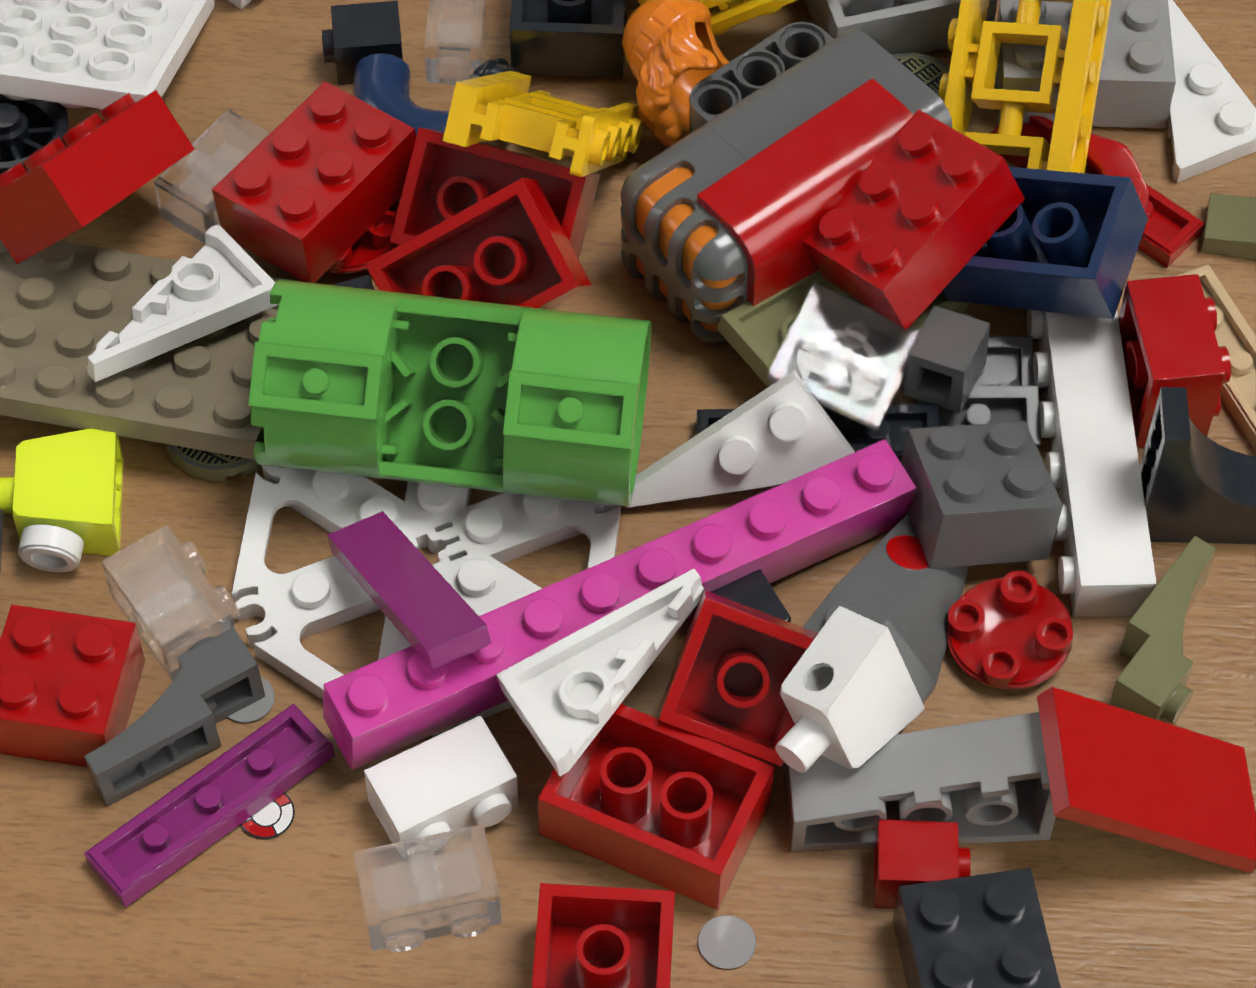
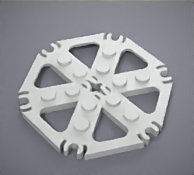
[232,465,620,738]

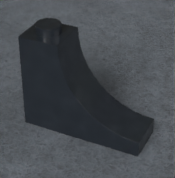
[1140,387,1256,544]

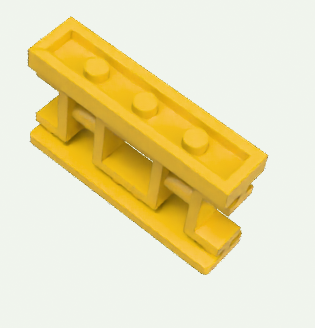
[939,0,1112,173]
[443,71,643,177]

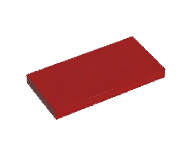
[1037,686,1256,873]

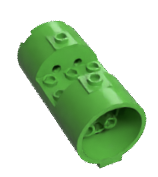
[248,279,651,507]

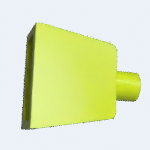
[0,428,124,556]

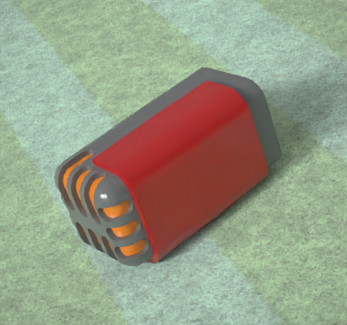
[620,22,953,344]

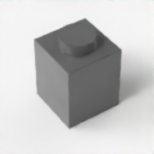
[904,306,990,413]

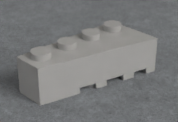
[784,712,1056,852]

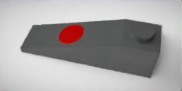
[803,514,970,734]

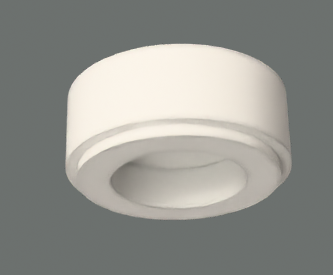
[18,525,84,572]

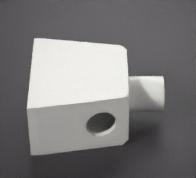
[775,606,925,773]

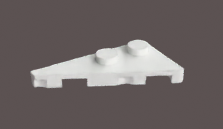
[1167,0,1256,183]
[87,224,279,382]
[628,370,855,508]
[497,569,704,776]

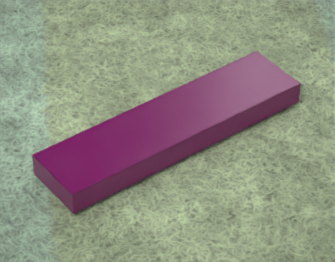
[327,511,491,669]
[84,703,335,908]

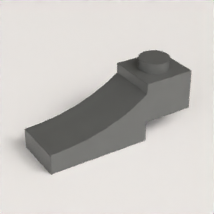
[84,627,266,806]

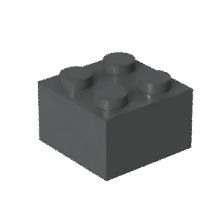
[901,421,1063,569]

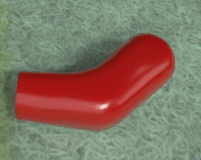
[1086,133,1149,208]

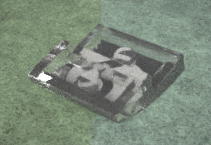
[766,283,919,431]

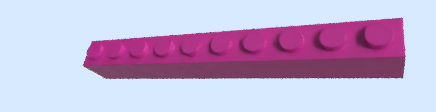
[323,439,917,771]

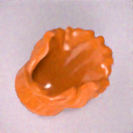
[622,0,729,147]

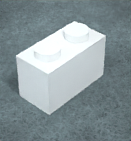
[364,715,518,862]

